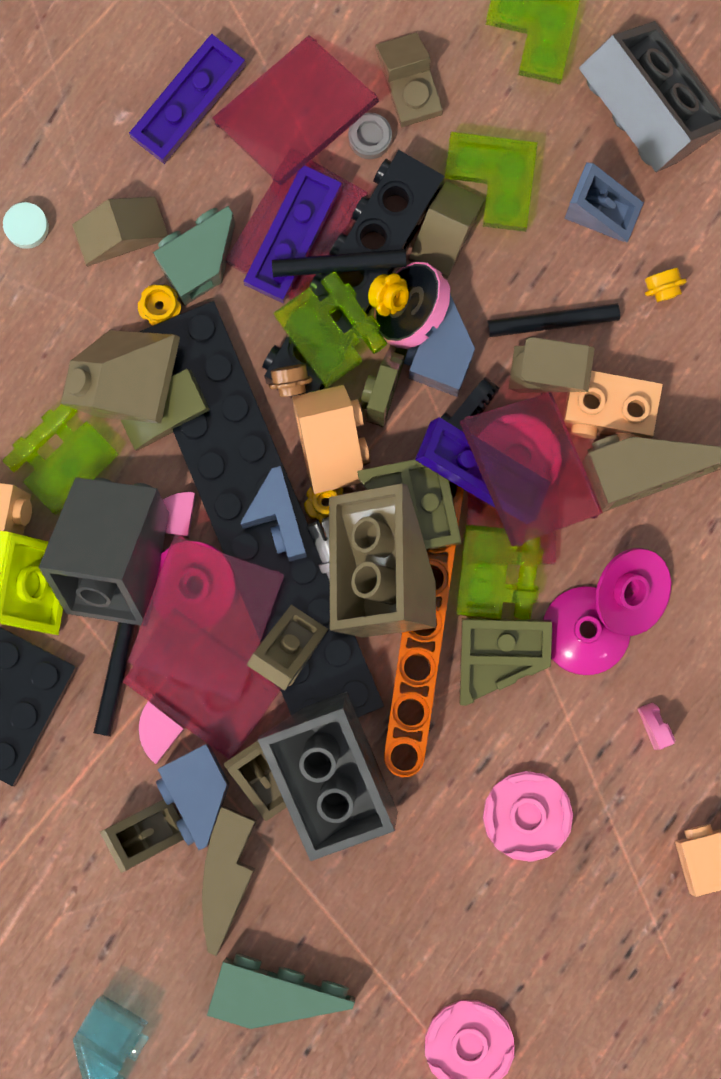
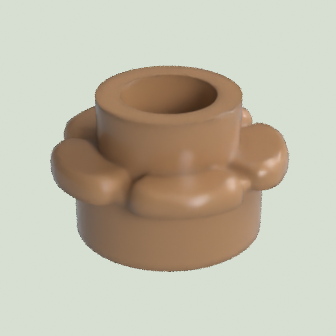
[268,364,312,397]

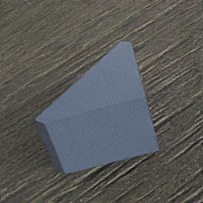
[564,162,644,242]

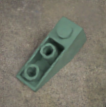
[207,953,355,1029]

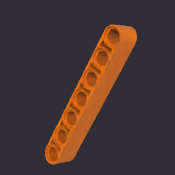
[384,481,464,777]

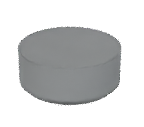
[348,113,392,159]

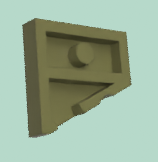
[361,345,408,427]
[357,459,461,551]
[459,618,552,706]

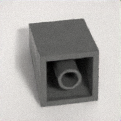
[39,477,169,627]

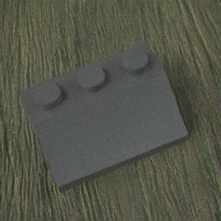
[579,21,721,172]
[258,692,398,861]

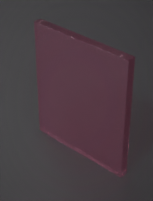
[212,35,379,186]
[460,392,603,547]
[128,536,284,702]

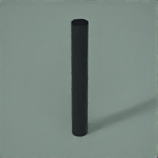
[272,249,406,278]
[487,303,620,338]
[93,622,136,737]

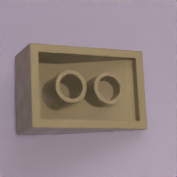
[580,434,721,514]
[329,484,436,638]

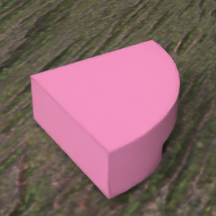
[163,492,196,538]
[139,701,185,764]
[637,703,676,750]

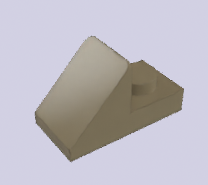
[375,32,443,128]
[508,337,595,393]
[247,605,328,691]

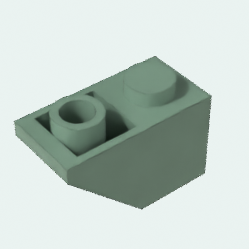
[153,206,235,305]

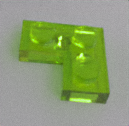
[485,0,580,84]
[445,132,538,232]

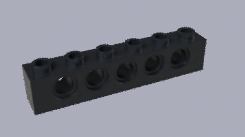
[262,150,445,398]

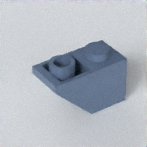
[404,294,475,397]
[156,744,230,850]

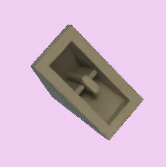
[409,181,485,278]
[72,197,168,267]
[224,740,286,821]
[100,799,184,873]

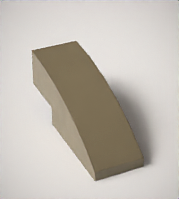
[202,806,257,956]

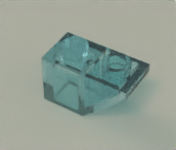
[73,994,149,1079]

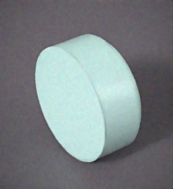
[3,202,49,249]

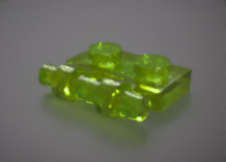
[273,272,388,388]
[2,404,119,515]
[456,525,544,619]

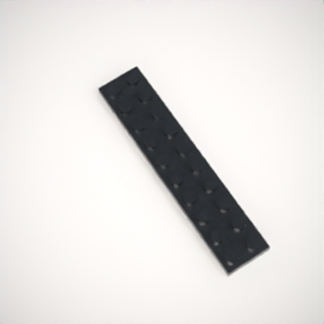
[139,301,385,718]

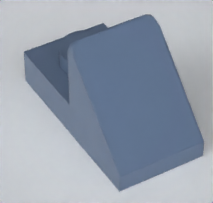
[240,466,307,562]

